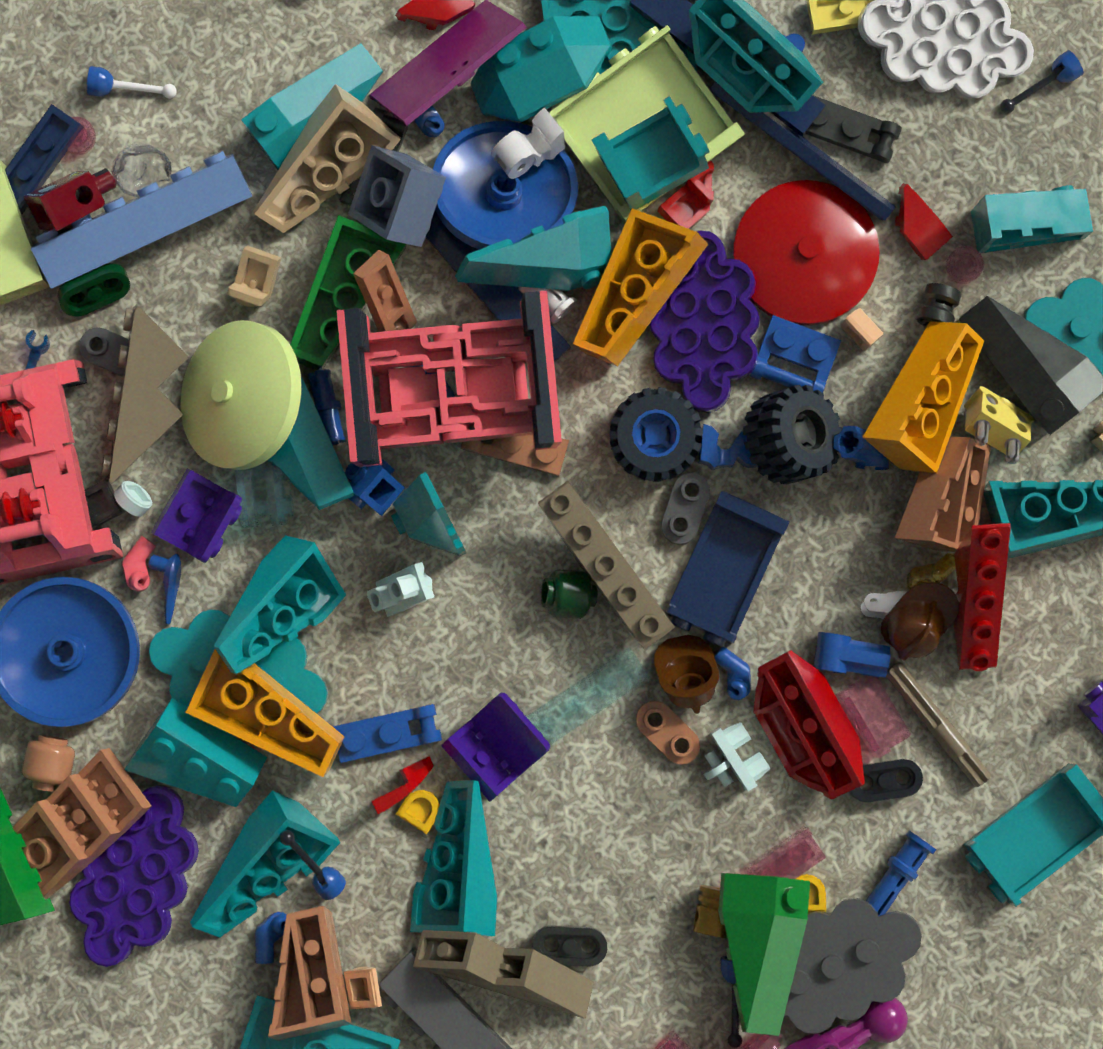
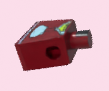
[23,168,116,231]

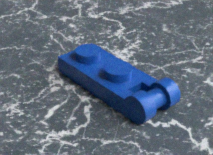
[333,704,442,763]

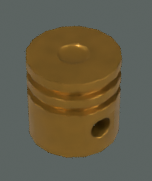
[693,885,727,938]

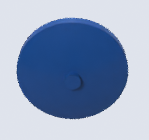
[433,121,578,250]
[0,577,140,727]

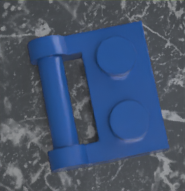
[750,315,842,393]

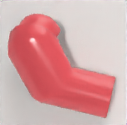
[122,535,156,592]

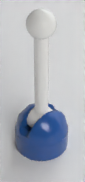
[87,66,177,99]

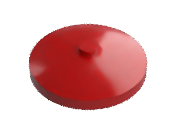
[733,180,880,326]

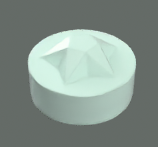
[114,481,152,517]

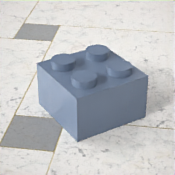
[348,145,446,247]

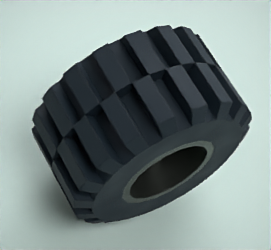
[743,385,842,485]

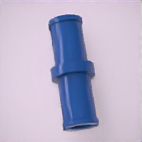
[307,369,346,446]

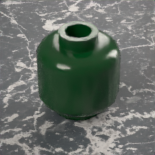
[541,569,598,619]

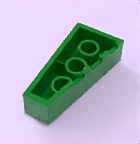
[290,215,407,370]
[0,788,55,925]

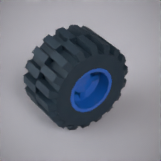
[609,387,703,482]

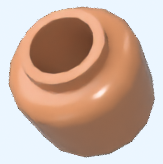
[22,735,75,792]

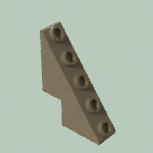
[101,304,189,484]
[538,481,675,650]
[413,930,594,1018]

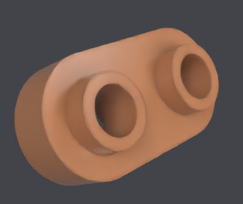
[636,701,700,764]

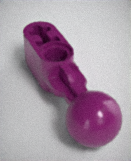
[784,998,908,1049]

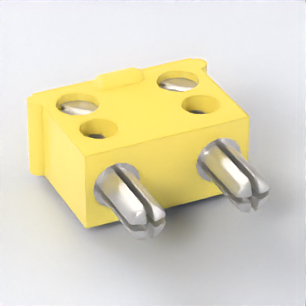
[963,386,1034,464]

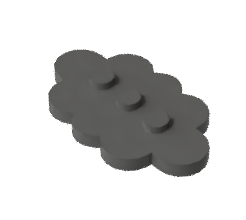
[784,897,922,1034]

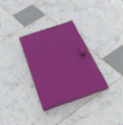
[369,0,527,126]

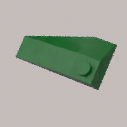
[718,873,810,1036]

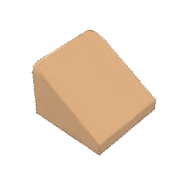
[841,308,883,351]
[344,967,382,1009]

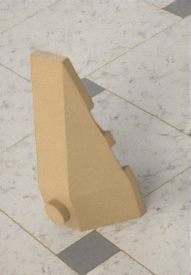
[253,84,400,233]

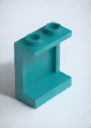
[592,96,710,210]

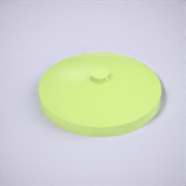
[180,320,301,470]

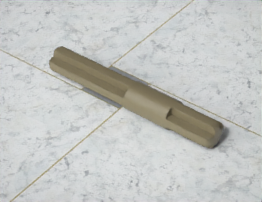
[886,662,991,787]

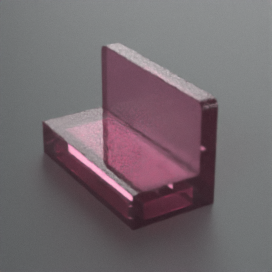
[836,675,911,759]
[743,826,826,879]

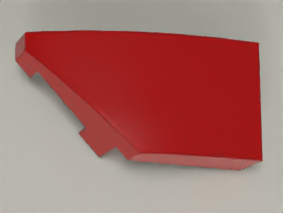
[395,0,475,31]
[657,160,714,229]
[895,183,953,260]
[372,756,434,814]

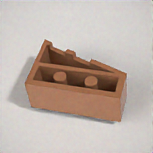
[895,437,991,553]
[268,906,352,1041]

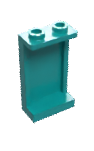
[964,763,1103,907]

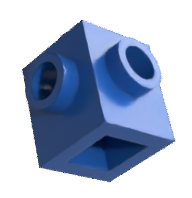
[345,459,405,516]

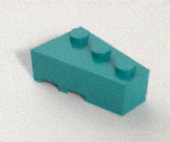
[971,185,1093,254]
[124,698,267,807]

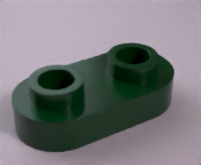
[57,263,130,317]

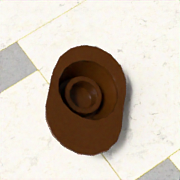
[881,582,959,661]
[654,634,719,714]

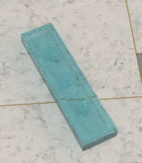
[526,647,651,745]

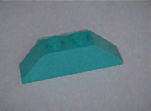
[689,0,824,113]
[470,16,613,122]

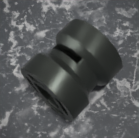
[916,283,962,327]

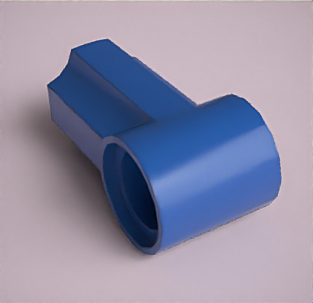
[834,426,889,470]
[813,632,891,678]

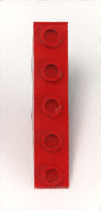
[953,523,1011,671]

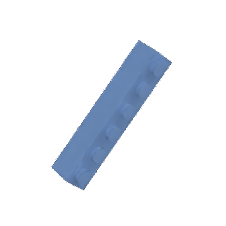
[31,151,252,289]

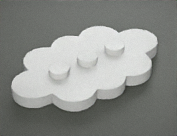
[858,0,1034,99]

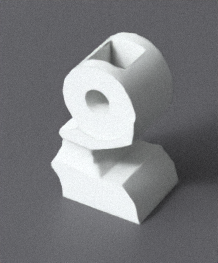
[491,107,565,179]

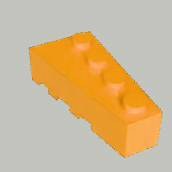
[573,208,708,367]
[863,321,984,473]
[185,649,345,777]

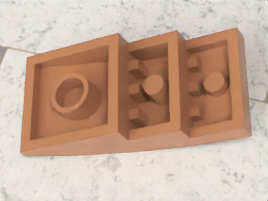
[13,748,152,899]

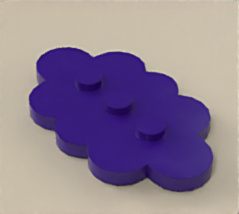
[649,230,760,413]
[69,786,199,967]

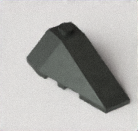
[959,295,1103,435]

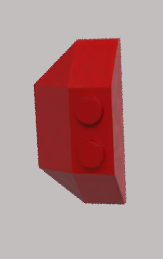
[753,650,865,800]

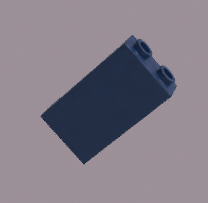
[665,491,790,647]

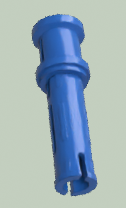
[866,830,937,916]

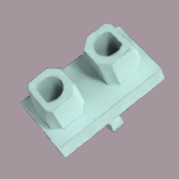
[367,562,434,617]
[703,723,770,792]

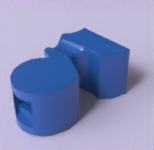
[698,424,758,470]

